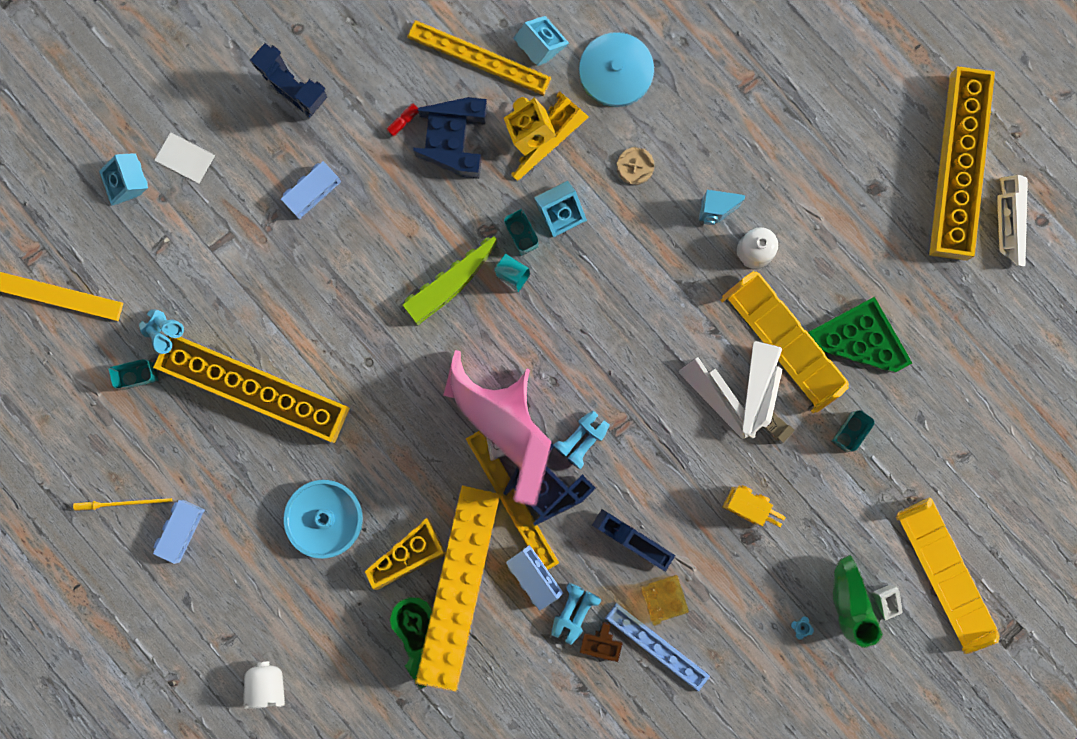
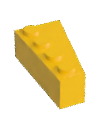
[365,518,446,590]

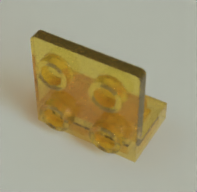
[640,575,689,626]

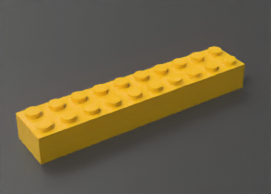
[929,66,995,261]
[153,336,350,443]
[416,485,500,692]

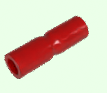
[386,103,418,137]

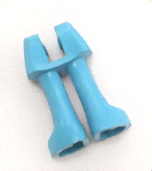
[139,309,184,354]
[554,411,610,469]
[551,583,602,645]

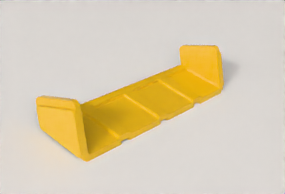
[720,271,849,414]
[896,497,1000,654]

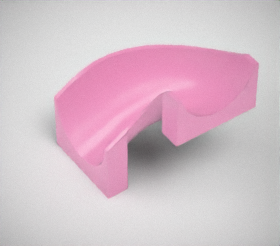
[444,350,551,505]

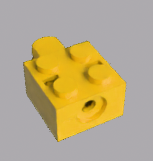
[504,97,556,156]
[722,485,786,528]

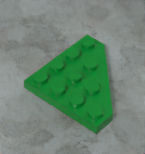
[808,296,912,373]

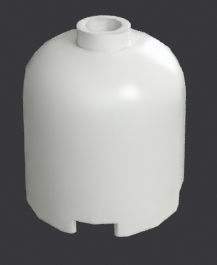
[737,227,778,269]
[244,662,285,709]

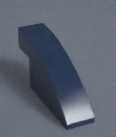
[592,509,676,572]

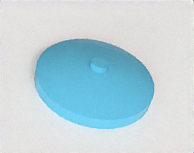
[579,32,654,107]
[284,480,363,559]

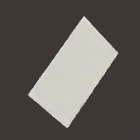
[154,132,215,184]

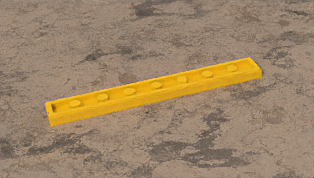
[407,20,551,96]
[0,272,123,321]
[466,431,559,570]

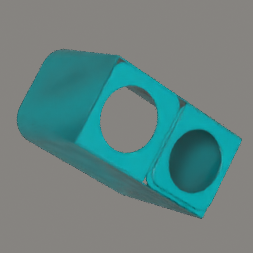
[504,209,538,256]
[494,254,530,293]
[108,359,159,390]
[831,410,875,453]

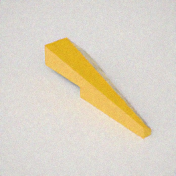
[511,91,589,181]

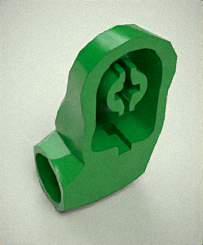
[833,554,882,648]
[390,597,432,690]

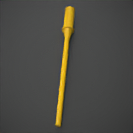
[73,498,172,511]

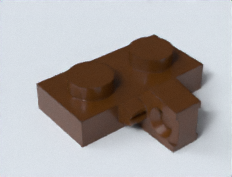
[580,622,623,662]

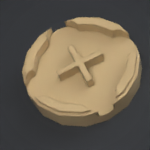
[617,147,654,185]

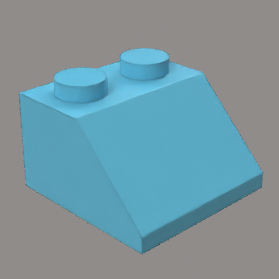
[513,16,569,66]
[99,153,148,206]
[534,181,587,237]
[699,190,745,225]

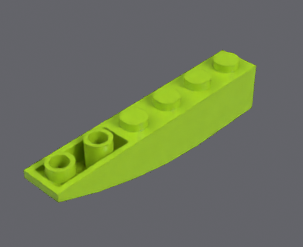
[403,236,497,325]

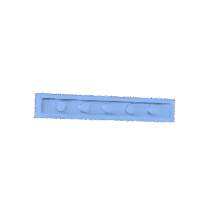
[605,603,710,692]

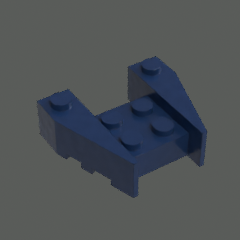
[250,43,327,119]
[413,97,488,179]
[503,443,596,526]

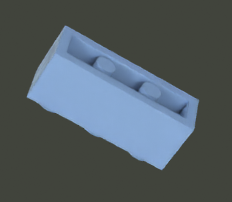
[281,161,341,220]
[153,500,205,564]
[506,545,563,611]

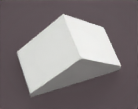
[872,585,903,621]

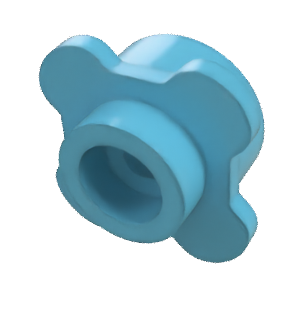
[791,617,814,640]

